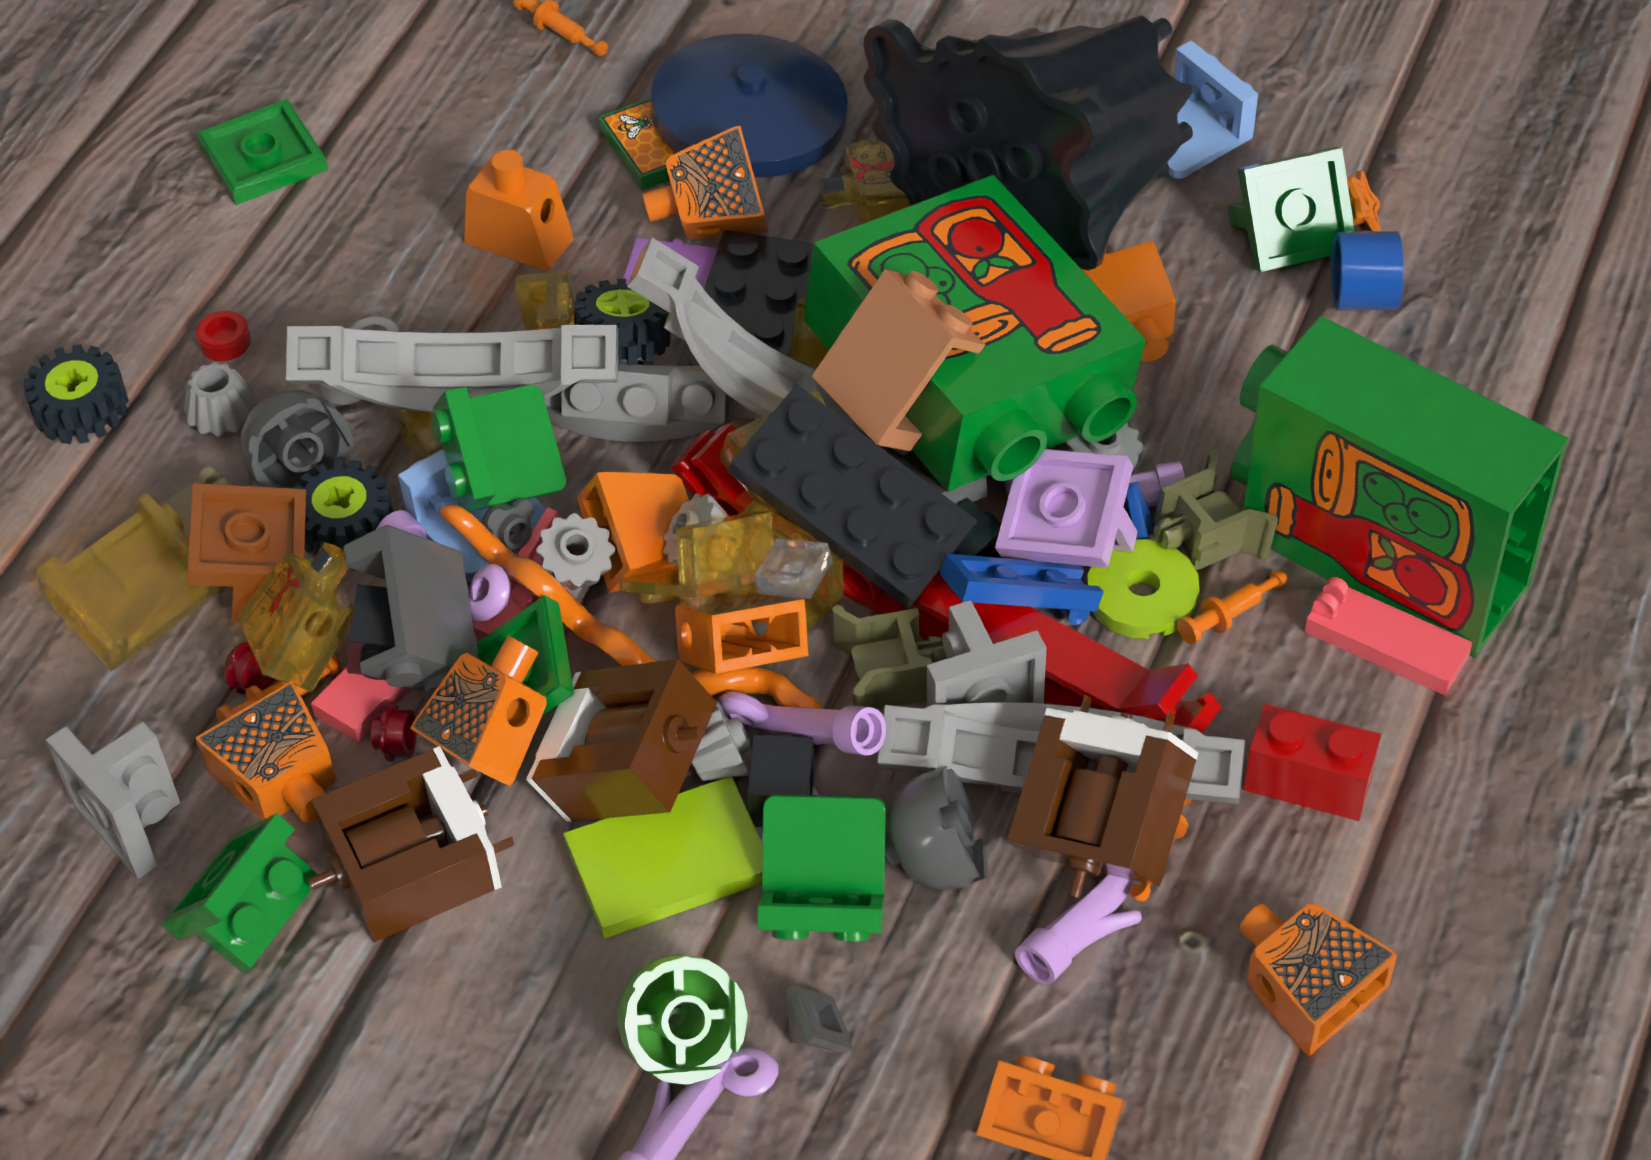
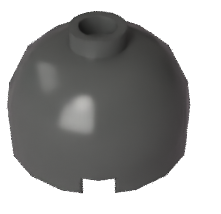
[240,390,354,488]
[885,766,988,890]

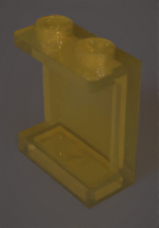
[36,493,219,672]

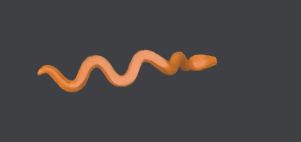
[439,505,822,709]

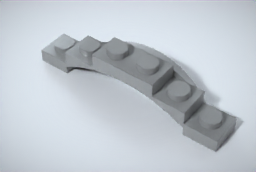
[627,237,909,456]
[286,325,619,413]
[544,363,767,442]
[877,702,1245,804]

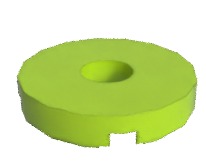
[1087,539,1200,639]

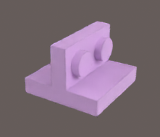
[995,449,1138,568]

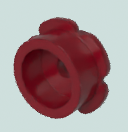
[224,640,278,694]
[371,705,417,762]

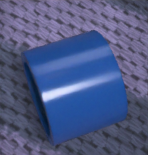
[1331,231,1403,311]

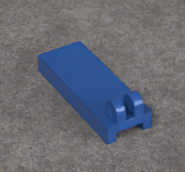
[939,554,1104,625]

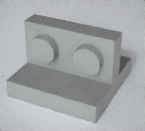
[927,600,1046,707]
[46,722,180,879]

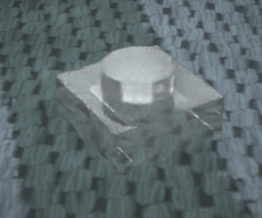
[754,538,833,599]

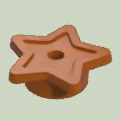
[1347,170,1381,231]

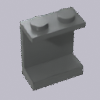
[344,525,479,698]

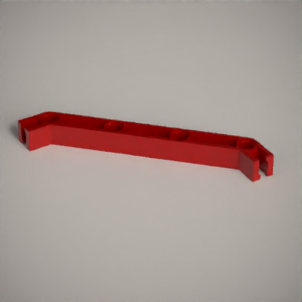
[670,423,1222,733]

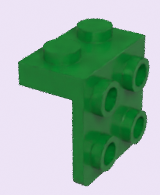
[430,385,566,512]
[757,794,886,942]

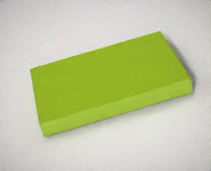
[564,777,763,939]

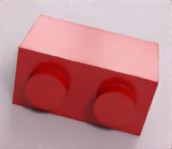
[1243,704,1381,821]

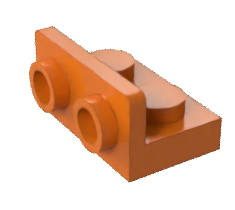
[976,1054,1127,1160]

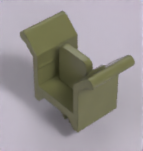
[1153,449,1278,571]
[832,605,948,709]

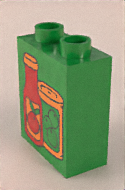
[803,175,1146,492]
[1230,316,1568,658]

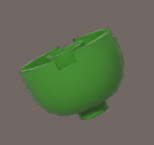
[616,954,748,1084]

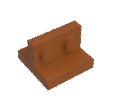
[187,483,306,623]

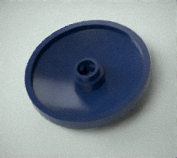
[650,34,848,177]

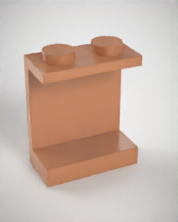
[812,269,985,451]

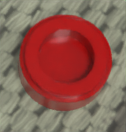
[196,311,251,361]

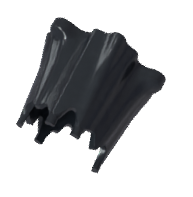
[863,15,1193,271]

